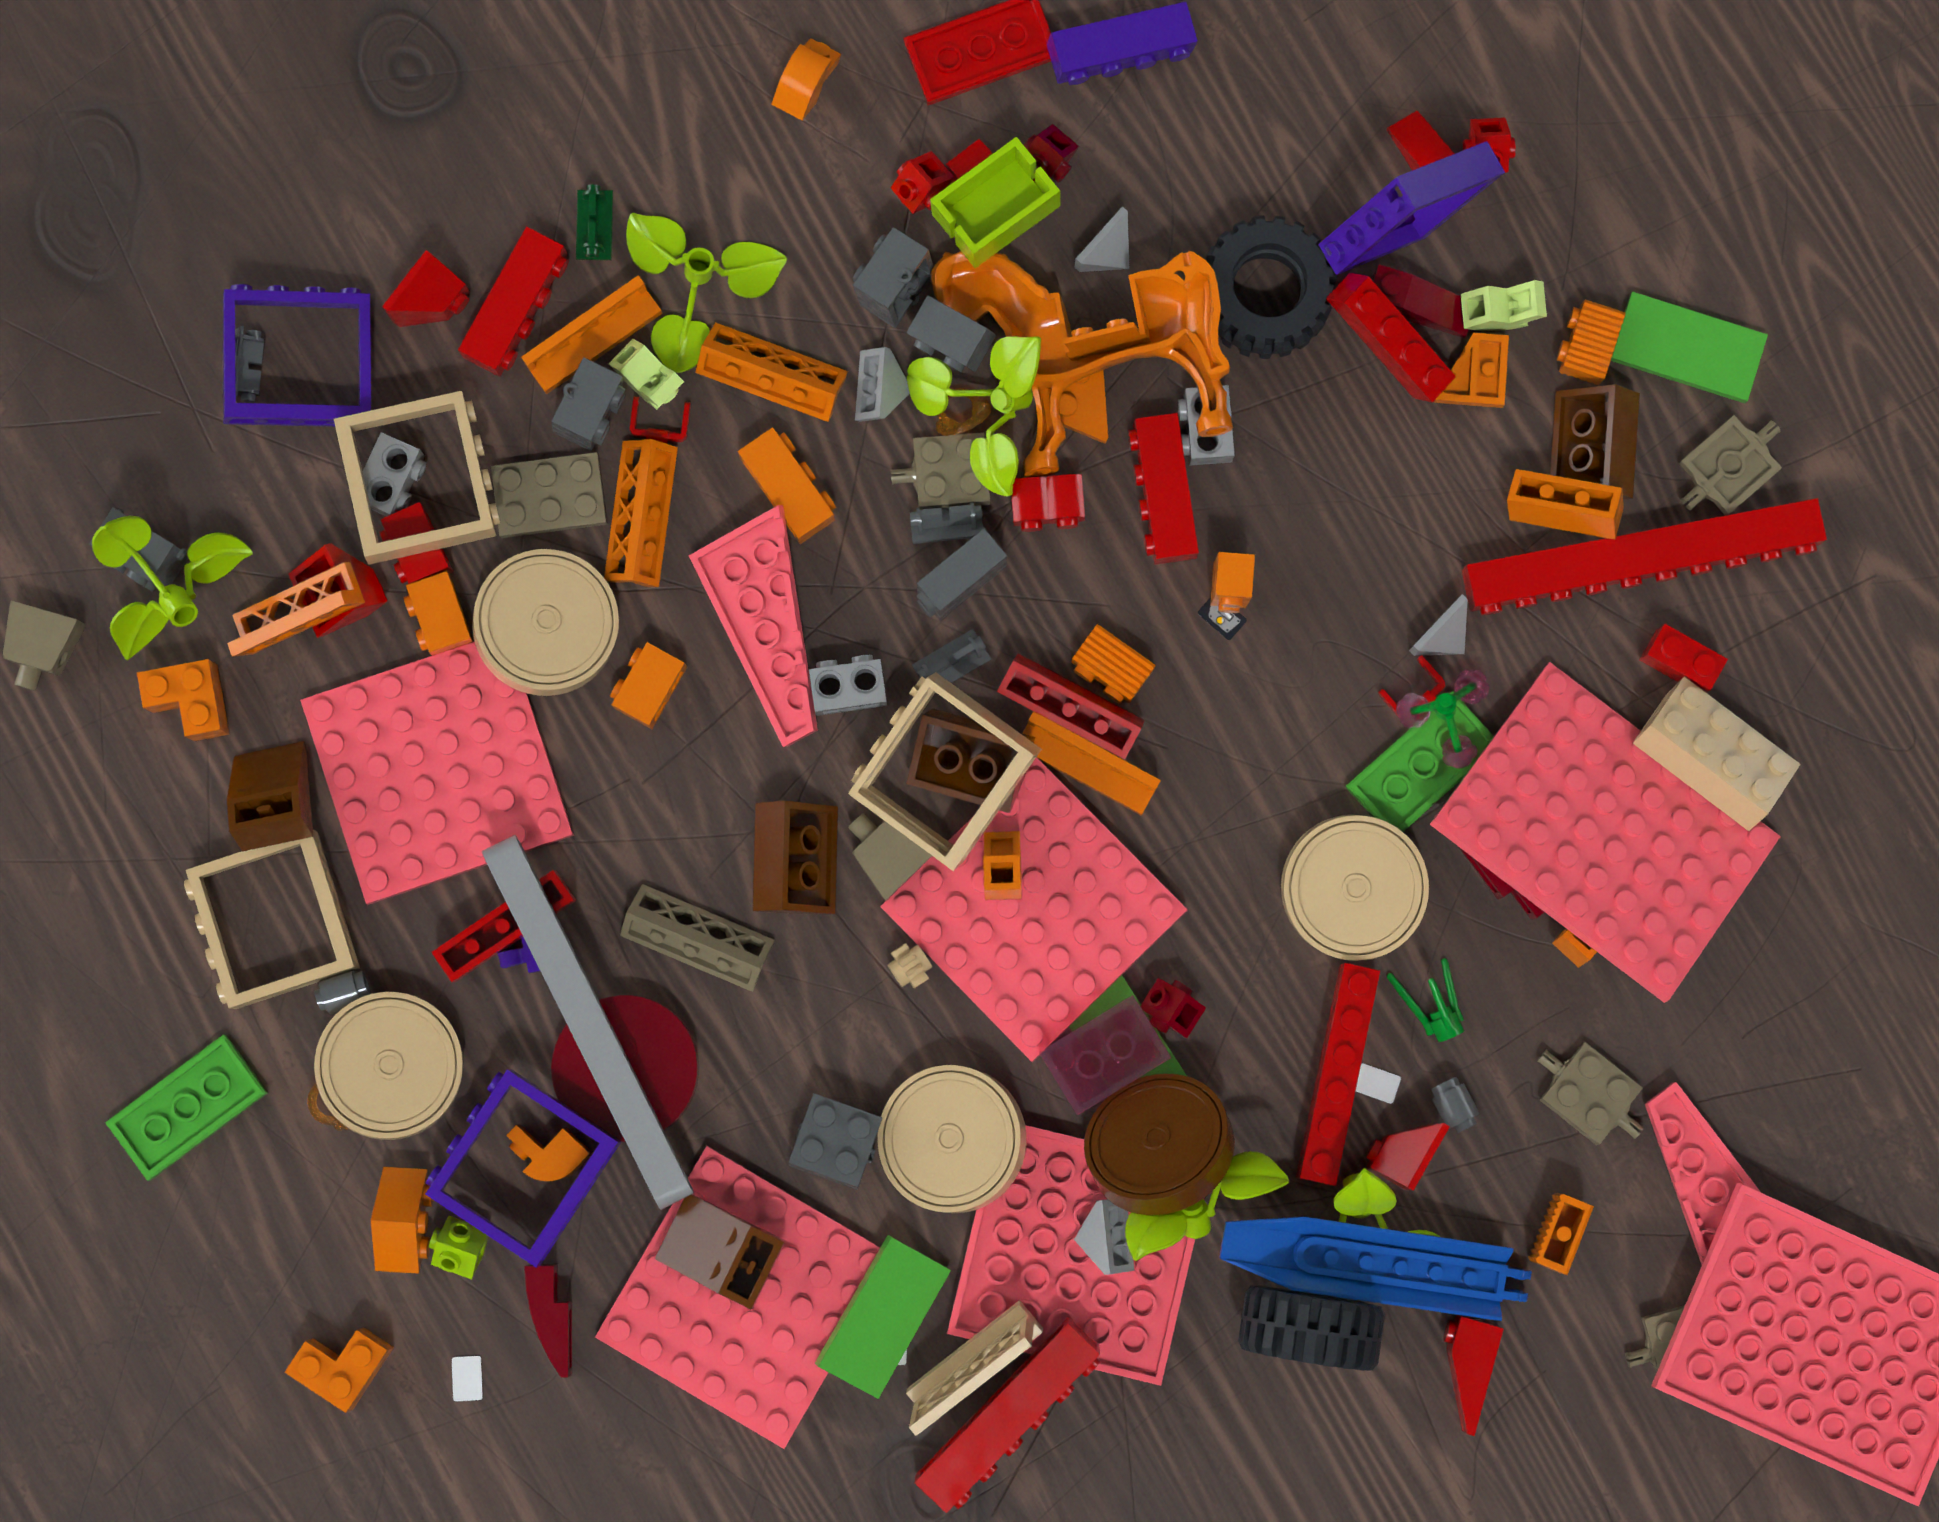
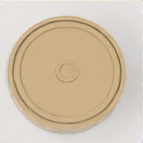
[472,549,619,696]
[1281,814,1429,961]
[314,992,463,1140]
[878,1065,1026,1213]

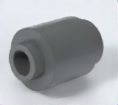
[314,970,371,1015]
[1431,1076,1480,1133]

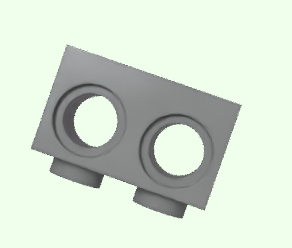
[1178,385,1235,466]
[363,432,426,516]
[809,655,887,716]

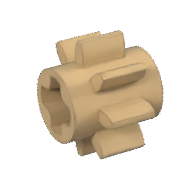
[887,943,932,988]

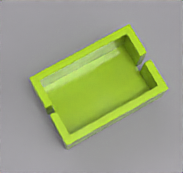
[930,137,1061,268]

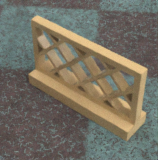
[906,1300,1043,1436]

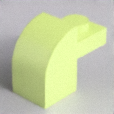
[1461,280,1547,331]
[609,339,684,410]

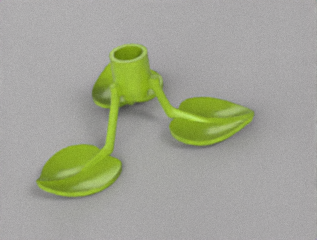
[626,213,787,373]
[907,336,1041,496]
[92,516,253,661]
[1125,1151,1289,1261]
[1334,1168,1440,1237]

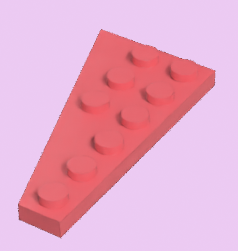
[689,505,818,747]
[1645,1082,1760,1265]

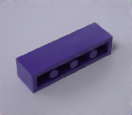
[1047,2,1198,85]

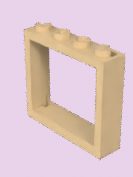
[334,391,500,565]
[848,672,1042,871]
[184,830,360,1009]

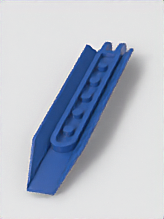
[1219,1216,1532,1321]

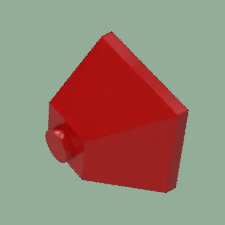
[382,250,470,327]
[288,543,388,638]
[1366,1123,1450,1191]

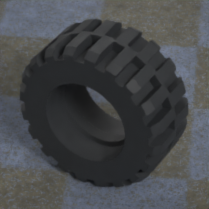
[1205,216,1337,359]
[1238,1285,1385,1371]

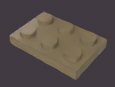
[491,452,607,538]

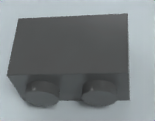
[906,295,996,373]

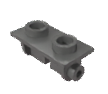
[222,326,264,403]
[909,502,983,544]
[912,629,991,693]

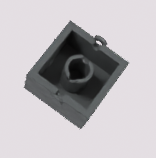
[853,227,934,328]
[551,357,626,451]
[89,507,189,592]
[788,1093,882,1190]

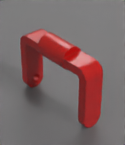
[630,396,691,444]
[1378,655,1445,721]

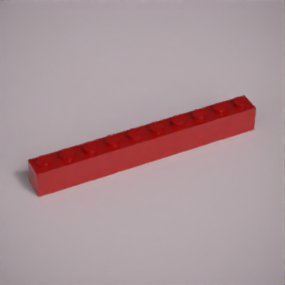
[1461,498,1827,616]

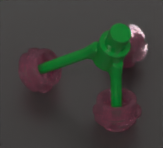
[1396,669,1490,768]

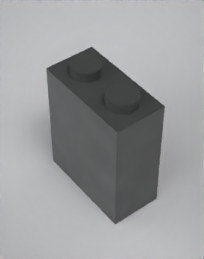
[916,528,1007,621]

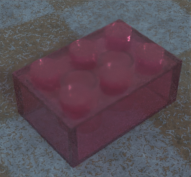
[1038,995,1171,1115]

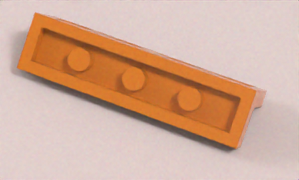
[521,275,663,394]
[695,322,848,422]
[604,439,678,587]
[227,562,365,657]
[1022,711,1161,815]

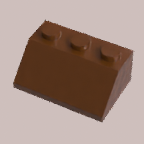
[1550,384,1640,499]
[906,708,1035,813]
[753,801,838,914]

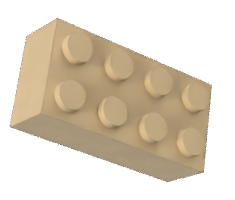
[1633,676,1801,831]

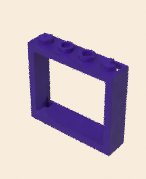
[1318,141,1505,275]
[223,284,371,427]
[425,1069,622,1267]

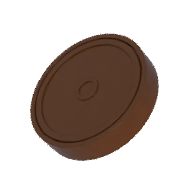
[1084,1074,1235,1215]

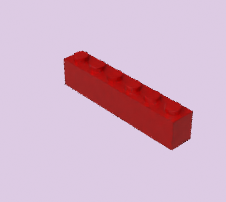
[1296,963,1380,1186]
[914,1317,1100,1513]

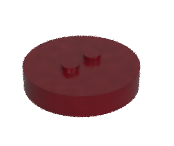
[551,995,699,1142]

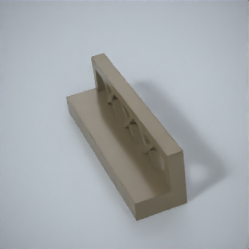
[620,884,775,992]

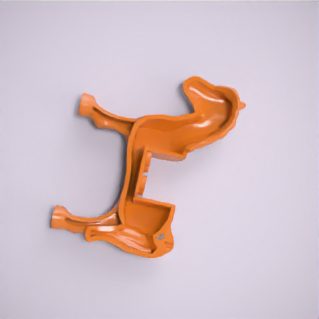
[930,251,1233,477]

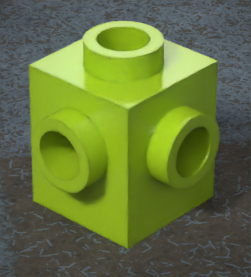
[429,1216,489,1280]

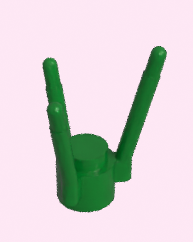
[1387,958,1465,1042]

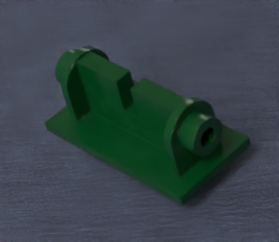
[576,184,613,260]

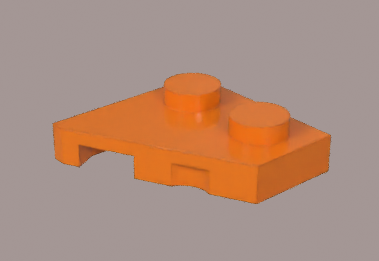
[1434,333,1509,408]
[1059,370,1108,444]

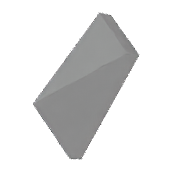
[1074,207,1129,272]
[855,347,910,422]
[1409,594,1468,656]
[1074,1199,1135,1275]

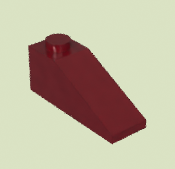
[1372,264,1469,338]

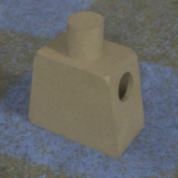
[3,600,86,691]
[848,813,933,901]

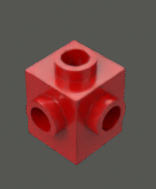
[1463,117,1516,173]
[890,151,954,214]

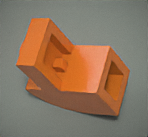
[771,38,841,121]
[983,831,1022,900]
[506,1125,593,1181]

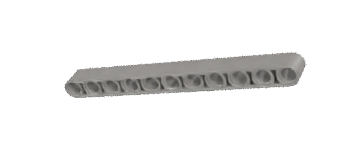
[482,835,694,1210]

